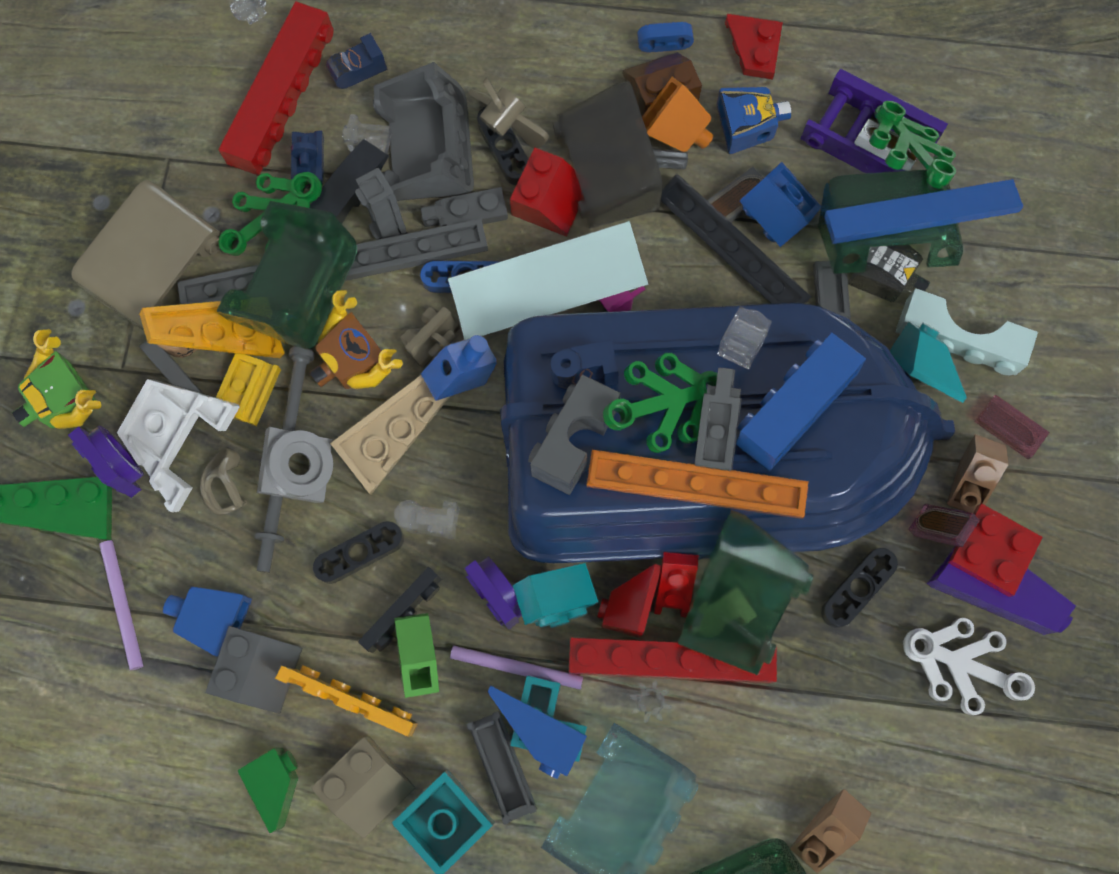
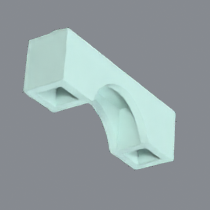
[895,288,1038,376]

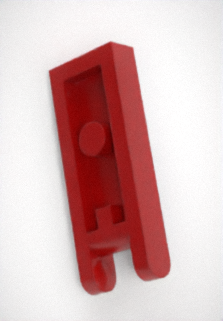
[654,552,698,618]

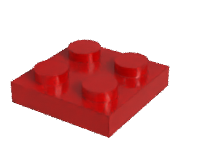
[948,503,1043,597]

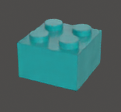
[392,770,495,874]

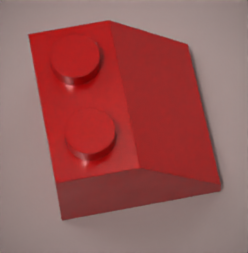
[510,147,591,237]

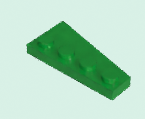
[0,477,112,541]

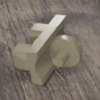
[401,306,460,368]

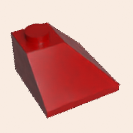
[597,564,662,638]

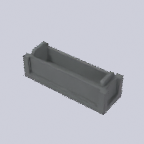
[355,167,407,240]
[466,711,537,825]

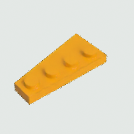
[139,297,285,358]
[275,665,418,737]

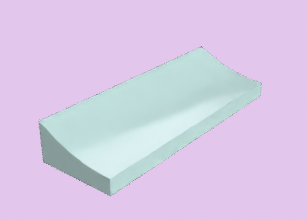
[448,221,648,340]

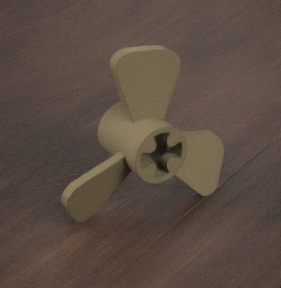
[467,77,549,148]

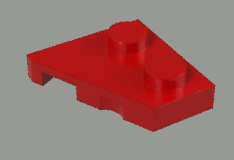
[725,13,783,80]

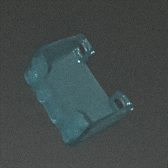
[541,723,699,874]

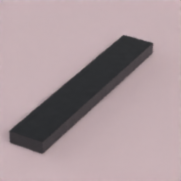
[657,173,812,304]

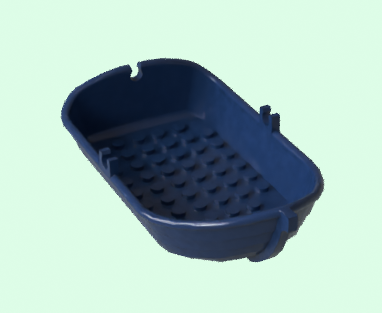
[500,303,955,564]

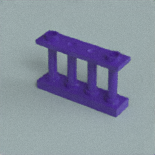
[800,68,948,195]

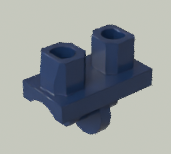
[291,131,324,188]

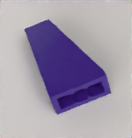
[926,543,1076,635]

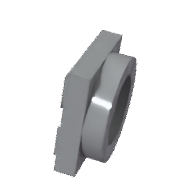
[257,427,333,503]

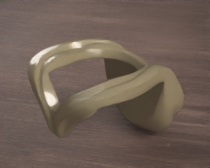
[200,448,248,515]

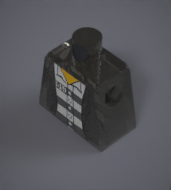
[848,234,930,302]

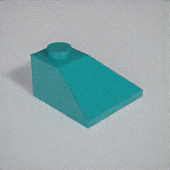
[890,322,967,403]

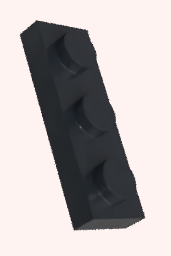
[358,566,442,653]

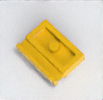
[216,353,281,427]

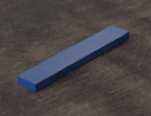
[824,179,1023,244]

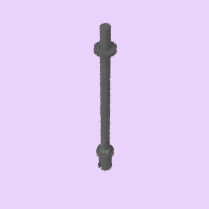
[254,321,317,573]

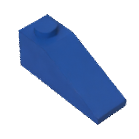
[488,686,587,779]

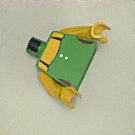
[12,329,102,429]

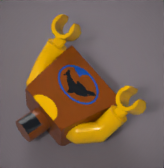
[309,290,403,389]

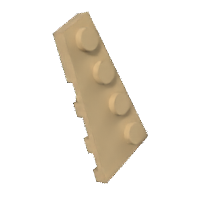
[330,375,450,495]

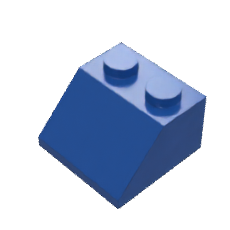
[740,162,822,247]

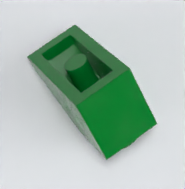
[237,748,298,834]

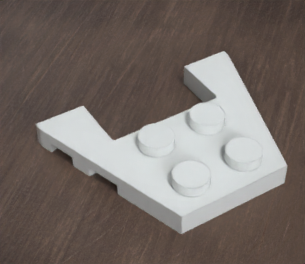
[117,379,240,512]

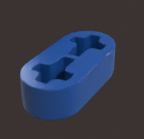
[637,22,694,52]

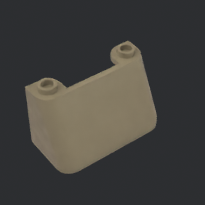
[72,180,221,330]

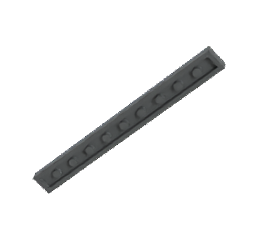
[177,218,488,304]

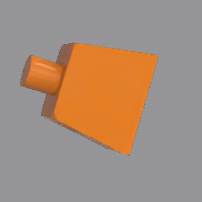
[637,76,713,152]

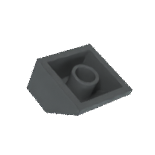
[205,626,303,713]

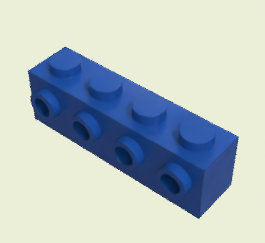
[736,333,866,472]

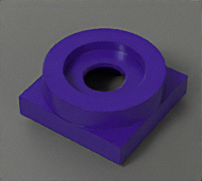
[68,425,144,498]
[464,557,522,630]

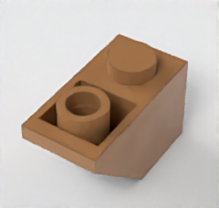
[947,434,1009,514]
[790,789,871,874]

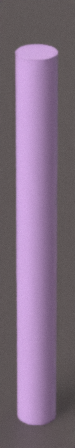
[99,540,144,670]
[450,645,583,690]

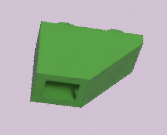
[394,613,439,698]

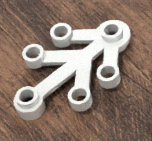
[903,618,1035,715]

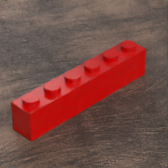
[218,1,334,176]
[569,638,777,684]

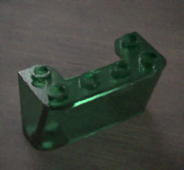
[818,170,963,274]

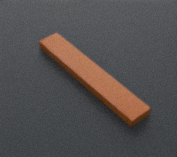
[587,450,809,519]

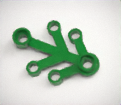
[869,101,956,189]
[218,172,322,260]
[603,353,718,453]

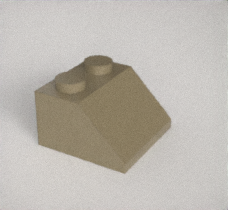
[311,737,416,838]

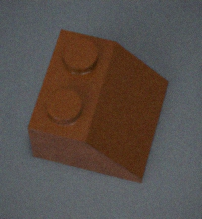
[622,52,702,117]

